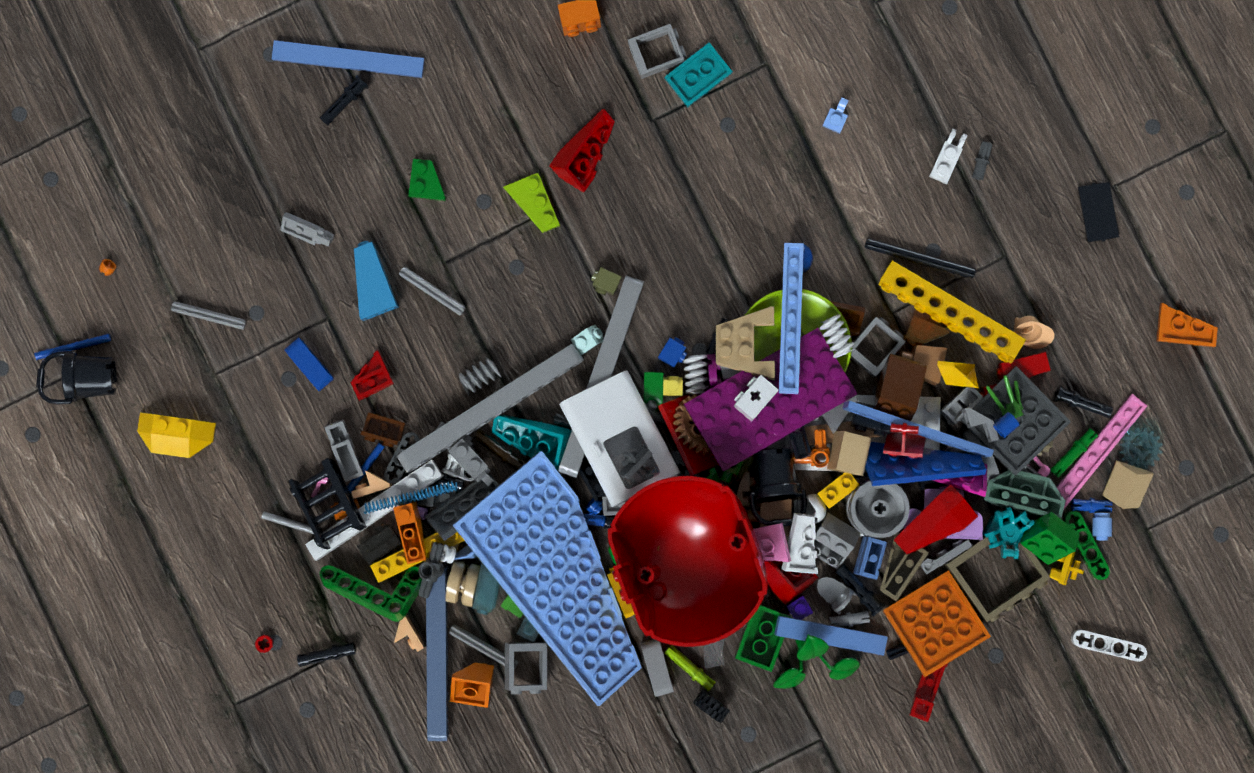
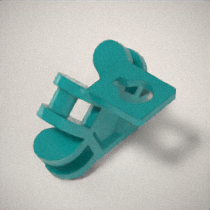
[983,507,1035,559]

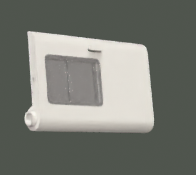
[559,370,680,507]

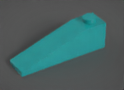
[492,414,572,471]

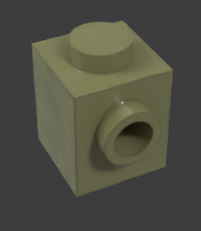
[591,267,622,296]

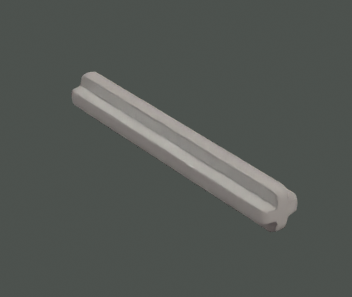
[399,267,466,315]
[171,301,246,330]
[449,624,518,670]

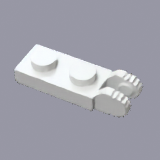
[929,129,967,184]

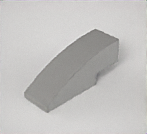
[324,419,364,482]

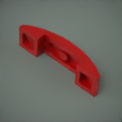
[909,664,948,722]

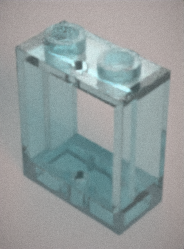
[472,562,500,615]

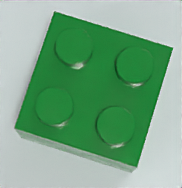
[1020,512,1079,565]

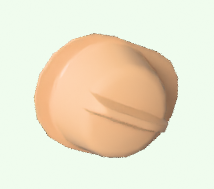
[1013,316,1054,349]

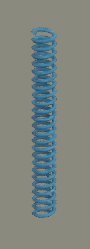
[363,481,457,514]

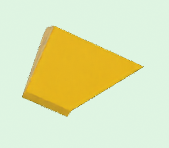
[937,361,979,388]

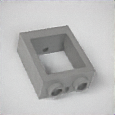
[628,24,686,79]
[851,317,906,378]
[505,642,547,694]

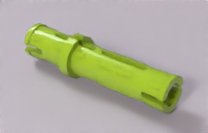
[664,645,716,691]

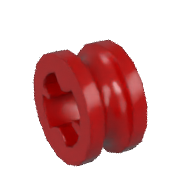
[255,635,273,653]

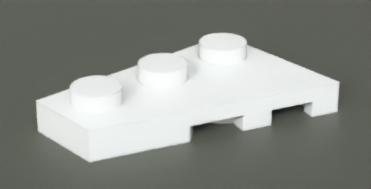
[781,513,818,574]

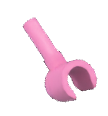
[1033,456,1050,477]
[311,477,329,497]

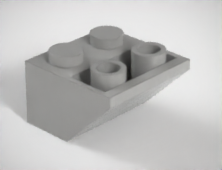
[814,513,861,569]

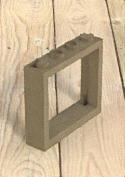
[944,520,1050,622]

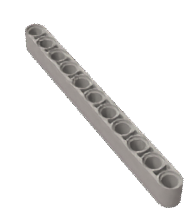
[558,275,644,478]
[397,344,584,473]

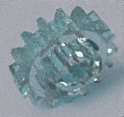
[1119,428,1163,469]

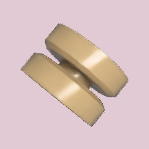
[445,560,482,607]

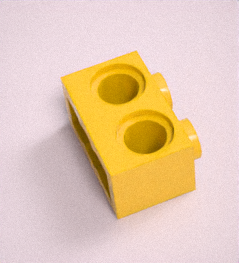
[817,473,860,509]

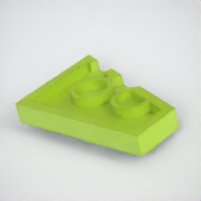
[503,173,560,233]

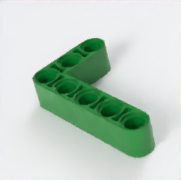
[319,565,422,622]

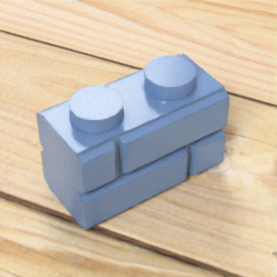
[853,536,887,580]

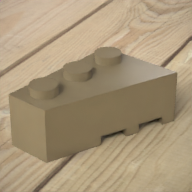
[880,532,929,602]

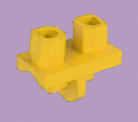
[1049,552,1084,586]

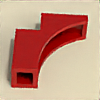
[979,352,1051,397]

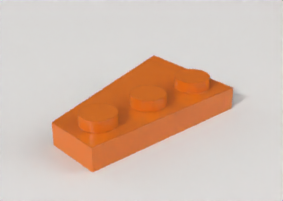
[1156,303,1218,347]

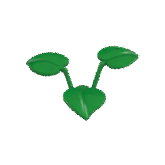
[773,634,861,689]

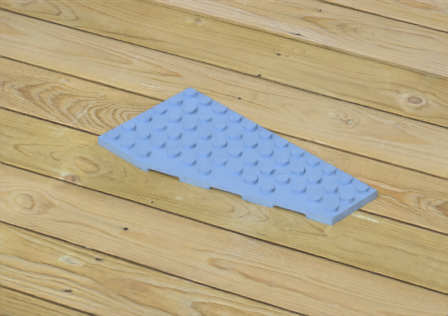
[453,451,642,706]

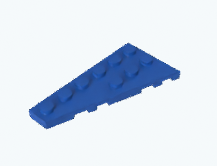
[865,441,987,486]

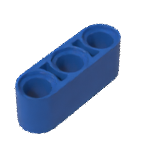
[284,337,334,391]

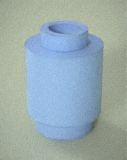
[1092,513,1112,541]

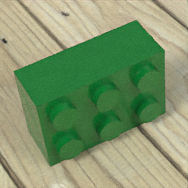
[734,605,792,672]

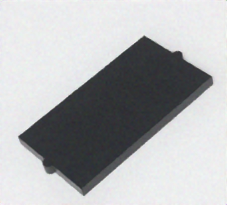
[1078,182,1119,243]

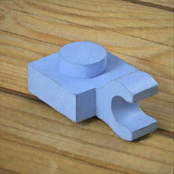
[823,97,849,134]

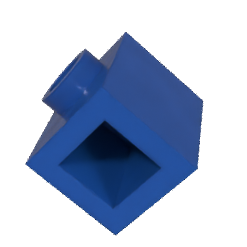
[658,337,687,368]

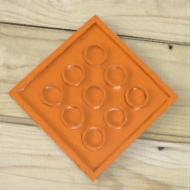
[883,570,991,678]

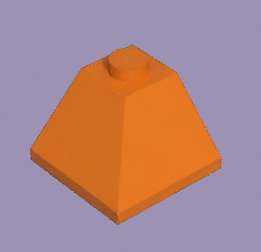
[450,663,494,708]

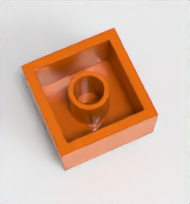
[558,0,601,37]

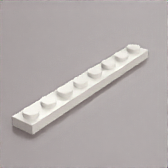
[305,460,443,561]

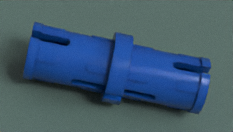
[1071,498,1113,513]

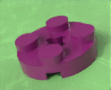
[707,354,721,389]

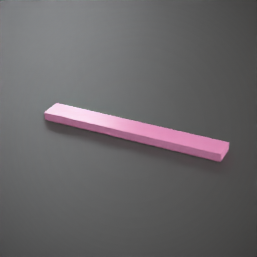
[1056,394,1147,510]

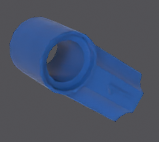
[993,412,1020,438]

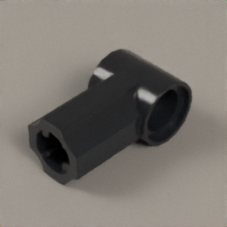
[788,426,812,459]

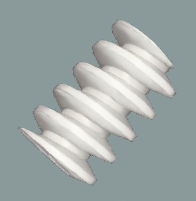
[819,314,855,358]
[683,355,709,395]

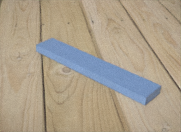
[774,616,888,656]

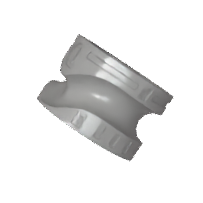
[846,480,910,538]

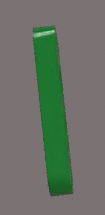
[1063,511,1110,580]

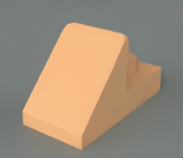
[351,471,392,499]
[394,614,426,652]

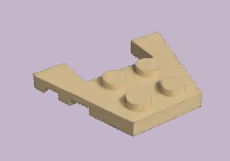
[716,306,775,380]

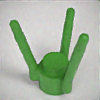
[986,375,1023,418]

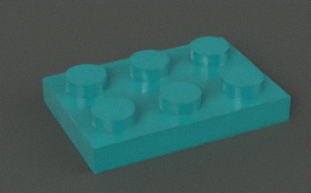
[664,42,733,108]

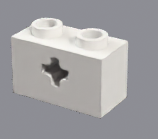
[734,375,778,422]

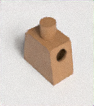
[899,345,947,385]
[748,499,792,536]

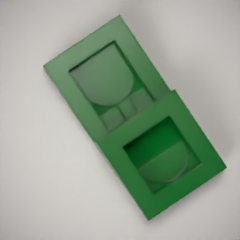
[644,372,664,412]

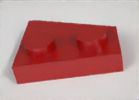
[350,350,394,401]

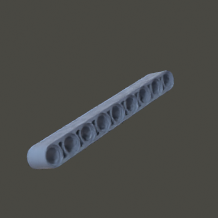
[426,568,448,741]

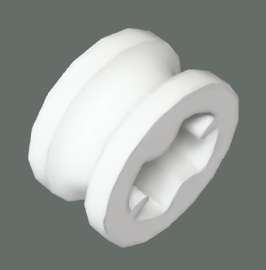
[440,545,456,564]

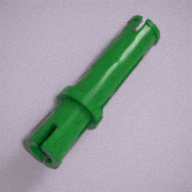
[1050,428,1099,478]

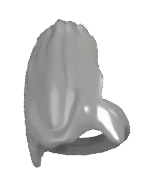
[817,577,857,614]

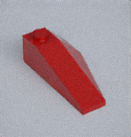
[549,109,615,192]
[894,484,978,555]
[764,560,819,605]

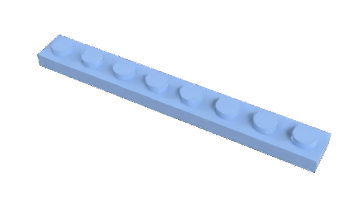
[779,243,804,394]

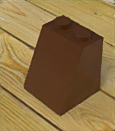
[874,354,927,421]

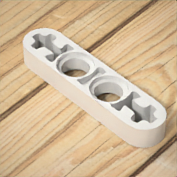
[1071,629,1147,662]

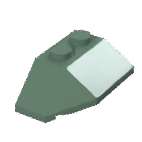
[984,470,1066,519]

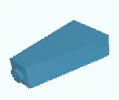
[354,241,399,321]

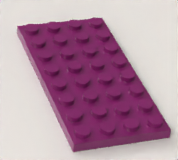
[684,328,857,472]

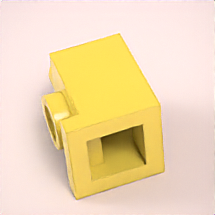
[663,376,683,397]

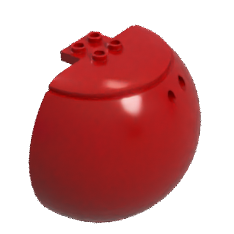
[608,476,768,647]

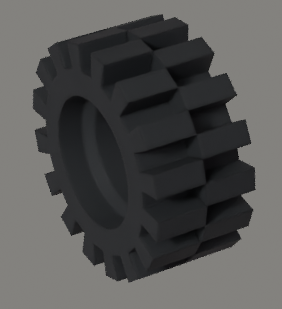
[693,690,730,723]

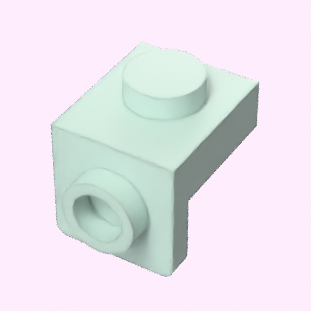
[571,325,604,355]

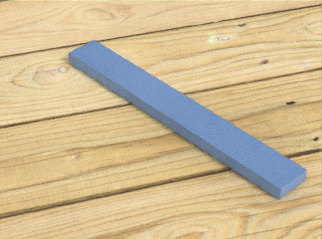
[272,40,425,78]
[842,401,994,458]

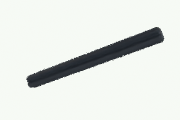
[864,238,976,279]

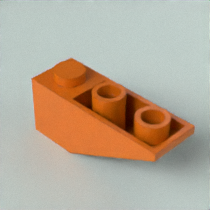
[393,502,426,564]

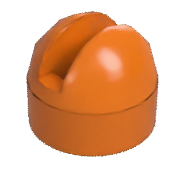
[99,259,116,276]

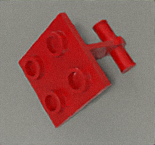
[883,423,926,458]

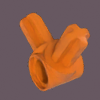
[793,429,830,468]

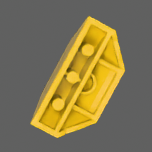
[137,412,216,458]

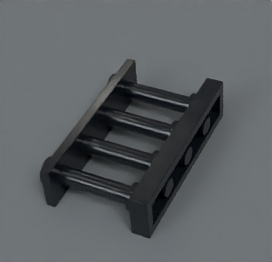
[289,458,367,550]

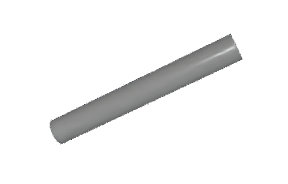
[261,511,314,534]

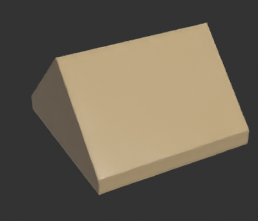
[827,431,871,476]
[1102,460,1154,509]

